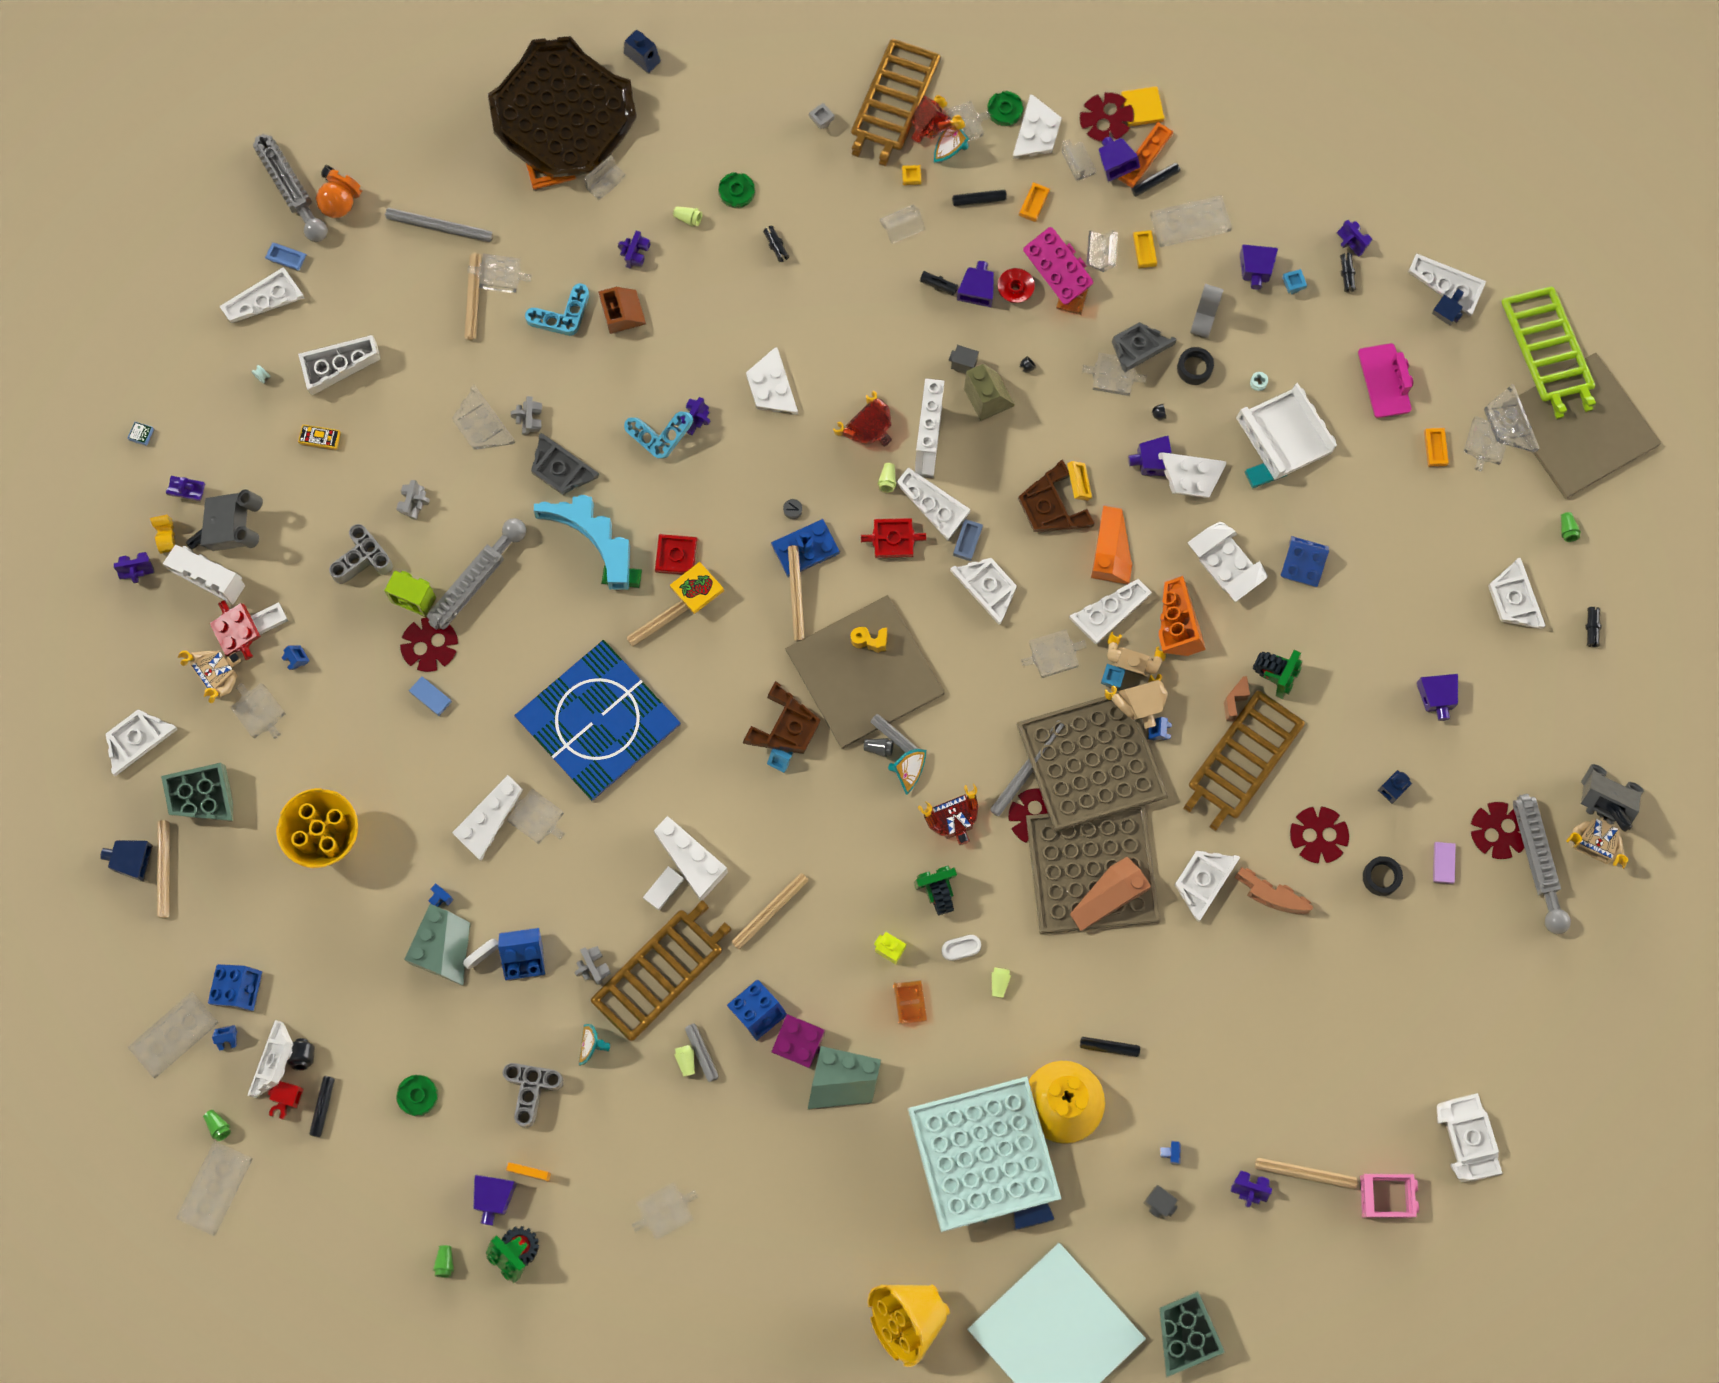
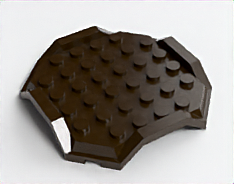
[488,36,636,177]

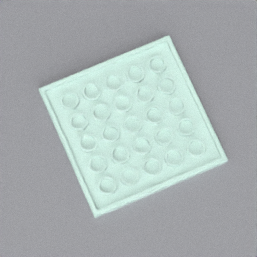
[908,1077,1062,1232]
[967,1243,1146,1383]

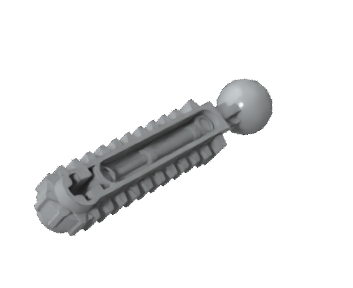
[253,134,328,242]
[427,518,526,630]
[1513,794,1571,934]

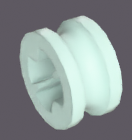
[251,365,270,384]
[1250,372,1268,391]

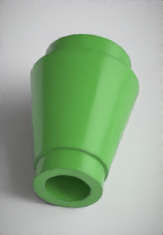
[1561,512,1581,542]
[203,1110,231,1141]
[433,1245,454,1278]

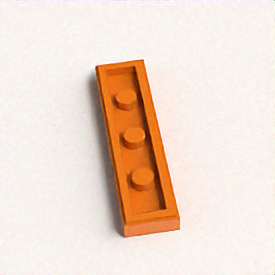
[1118,122,1173,187]

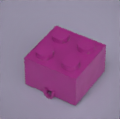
[771,1014,826,1069]

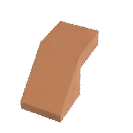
[1224,676,1250,721]

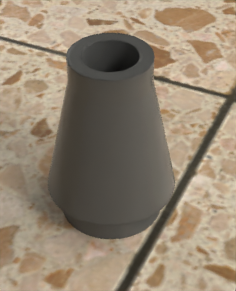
[864,738,894,757]

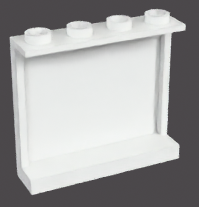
[915,378,944,478]
[1236,383,1337,480]

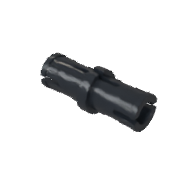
[763,226,789,263]
[1340,253,1356,292]
[920,270,958,296]
[1585,607,1602,647]

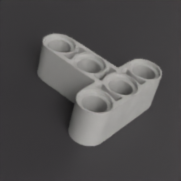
[1190,284,1224,338]
[329,524,393,584]
[503,1063,564,1128]

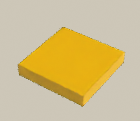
[1121,86,1164,127]

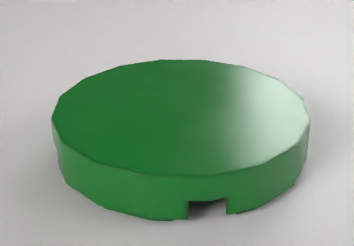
[987,91,1024,126]
[718,172,755,208]
[396,1075,438,1116]

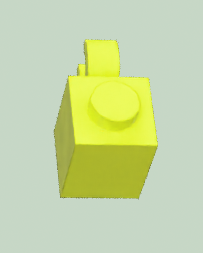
[874,932,906,965]

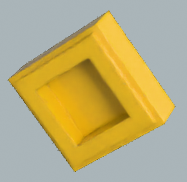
[902,165,921,185]

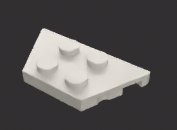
[1012,94,1061,159]
[746,347,798,415]
[1159,452,1226,498]
[950,558,1017,625]
[1488,558,1545,629]
[106,710,178,776]
[1175,851,1240,922]
[247,1020,293,1098]

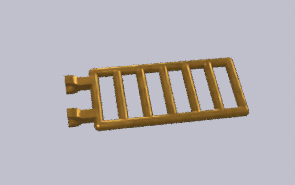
[851,39,940,166]
[1183,690,1305,831]
[591,900,731,1041]

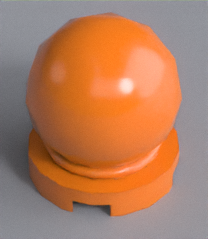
[316,170,363,218]

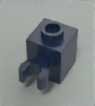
[1432,289,1464,326]
[1377,770,1412,804]

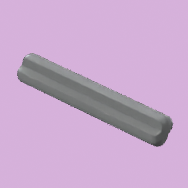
[870,714,918,753]
[685,1024,719,1082]

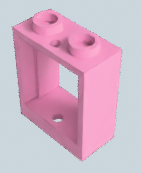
[1360,1174,1419,1218]

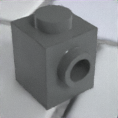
[949,345,979,373]
[1144,1185,1178,1219]

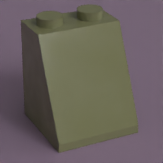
[964,364,1015,421]

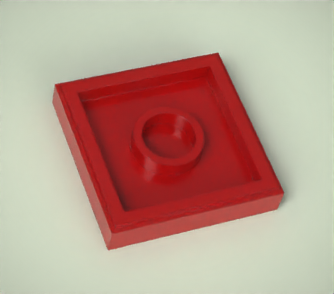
[655,534,697,575]

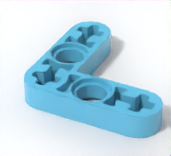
[525,283,589,336]
[624,411,693,458]

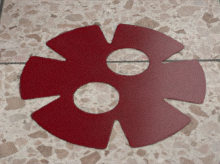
[1080,92,1134,141]
[400,617,458,672]
[1008,788,1048,843]
[1471,802,1525,859]
[1290,806,1349,864]

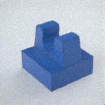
[282,645,310,670]
[1148,717,1172,741]
[428,883,454,907]
[212,1025,237,1051]
[1160,1141,1181,1165]

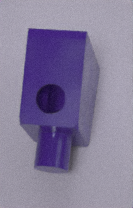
[1099,137,1140,182]
[1240,245,1278,290]
[957,261,994,307]
[1128,435,1172,476]
[1417,674,1458,721]
[473,1175,517,1226]

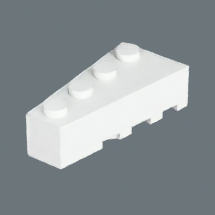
[298,335,381,395]
[163,544,245,605]
[654,816,728,901]

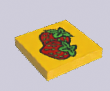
[670,562,724,614]

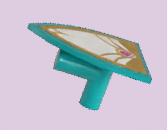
[934,119,969,163]
[888,749,927,795]
[579,1024,610,1066]

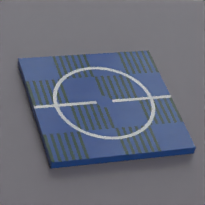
[514,639,681,801]

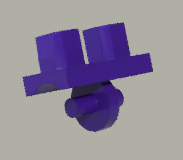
[1337,220,1372,257]
[617,230,651,269]
[680,397,711,435]
[166,476,205,501]
[114,552,154,583]
[1230,1171,1272,1208]

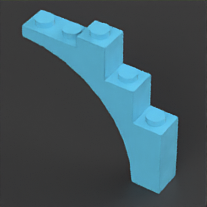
[533,495,630,590]

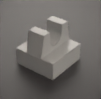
[809,103,835,129]

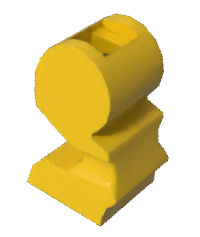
[150,514,176,554]
[850,627,888,653]

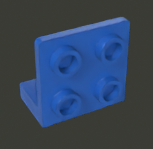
[1281,536,1329,587]
[208,964,263,1011]
[727,980,787,1041]

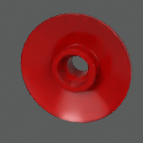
[997,268,1035,303]

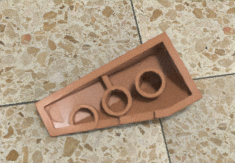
[1070,857,1151,932]

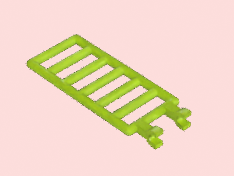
[1502,287,1596,419]

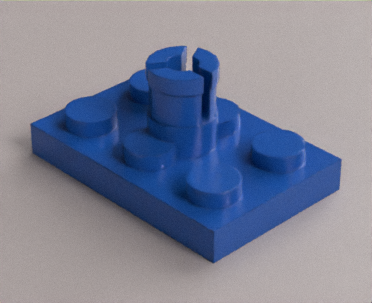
[771,519,840,577]

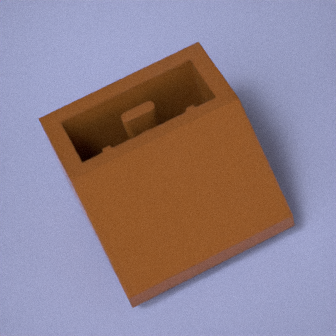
[598,287,646,334]

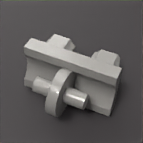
[511,396,542,435]
[396,480,430,520]
[575,946,611,985]

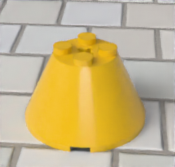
[276,788,358,868]
[1029,1061,1105,1144]
[868,1285,950,1367]

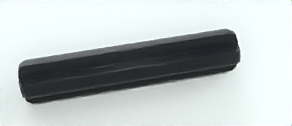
[1131,163,1181,196]
[952,189,1007,206]
[1080,1037,1140,1057]
[309,1076,335,1137]

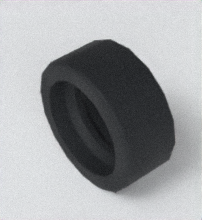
[1177,347,1214,385]
[1363,856,1403,896]

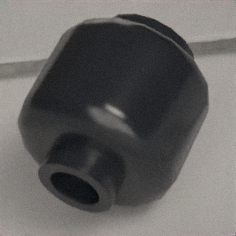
[287,1038,315,1071]

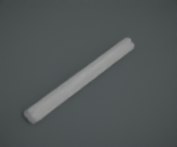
[385,208,493,242]
[990,720,1064,816]

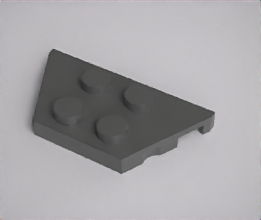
[1112,322,1177,372]
[531,433,599,495]

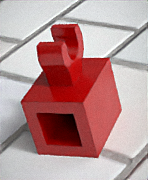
[268,1081,304,1120]

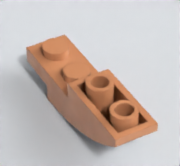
[1234,867,1313,914]

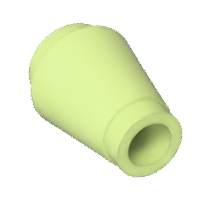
[673,207,702,227]
[878,463,896,493]
[991,967,1011,998]
[674,1045,695,1076]

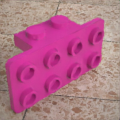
[1023,227,1093,305]
[1358,343,1413,418]

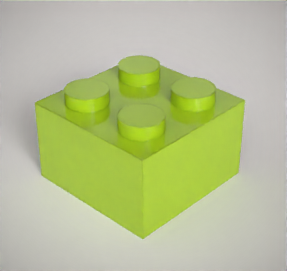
[384,570,436,617]

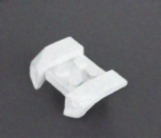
[1188,522,1268,602]
[1437,1093,1502,1182]

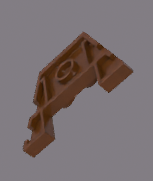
[1018,460,1094,532]
[743,681,821,754]

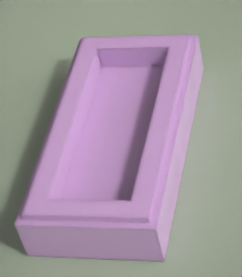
[1433,842,1456,884]

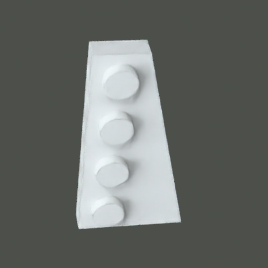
[1408,253,1486,317]
[220,267,304,323]
[897,468,970,541]
[1069,579,1152,645]
[452,775,523,861]

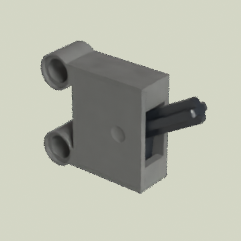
[186,489,263,551]
[1581,764,1644,831]

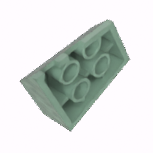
[161,763,233,821]
[404,904,470,986]
[808,1046,881,1109]
[1159,1291,1225,1377]

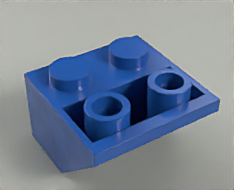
[498,928,545,980]

